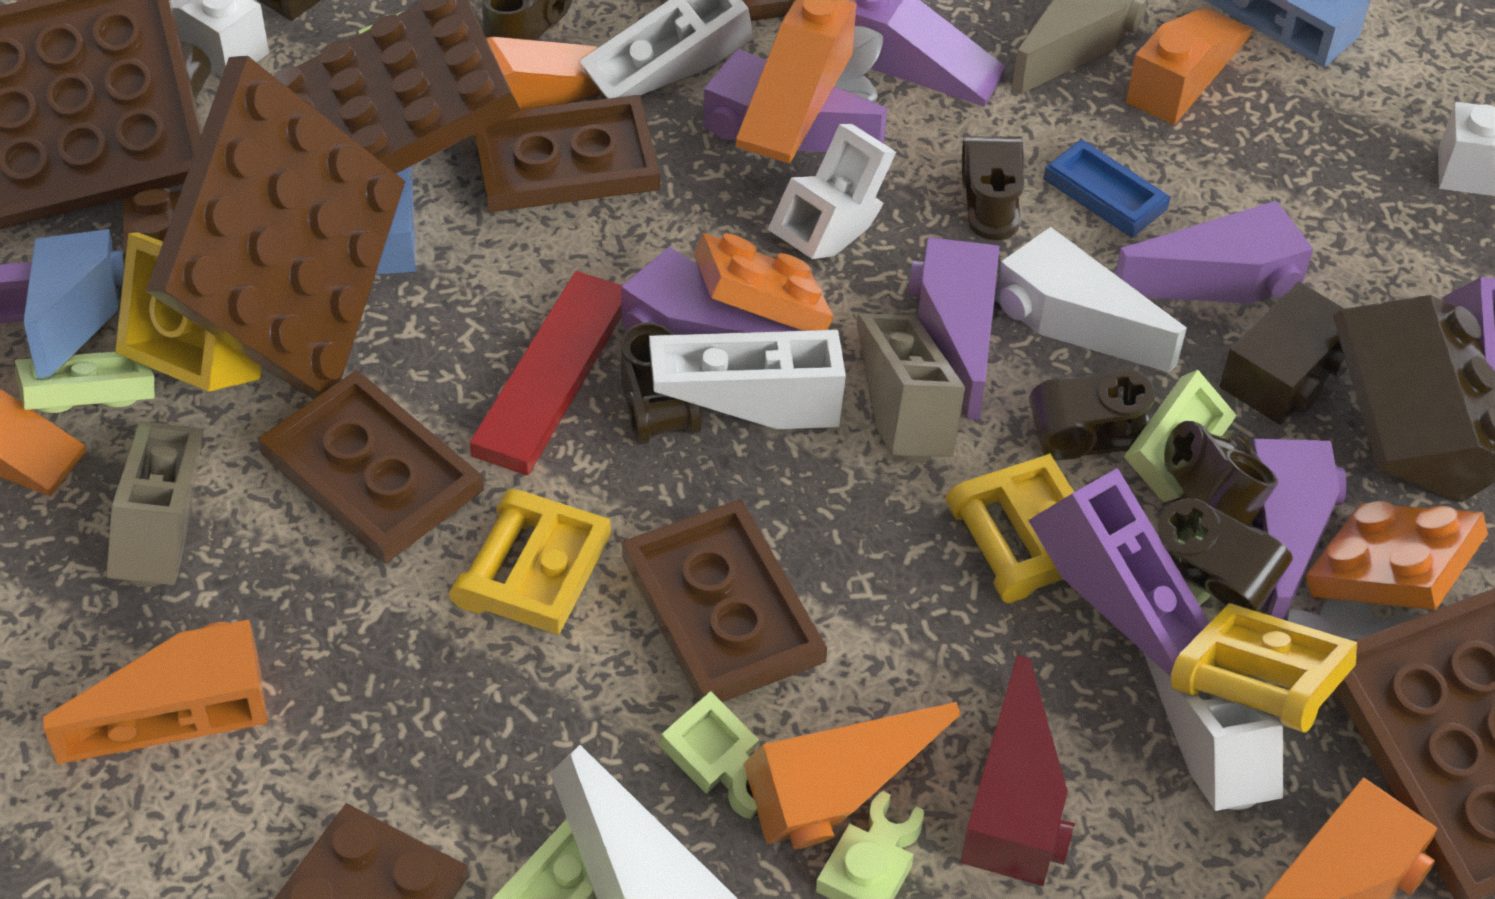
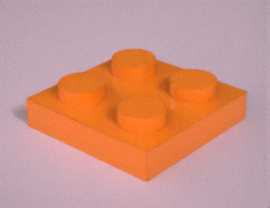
[693,233,834,331]
[1306,501,1488,610]

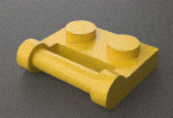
[945,454,1074,603]
[449,489,611,635]
[1171,603,1357,733]

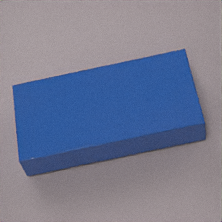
[1043,139,1171,238]

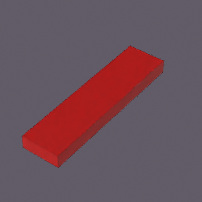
[470,271,623,476]

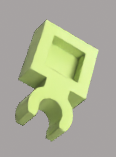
[658,691,759,819]
[816,791,924,899]

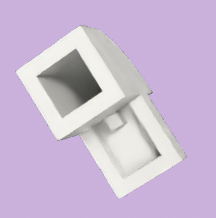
[768,124,896,259]

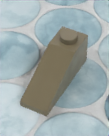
[1011,0,1147,94]
[857,313,965,462]
[106,421,204,587]

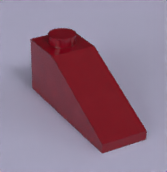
[960,655,1075,887]

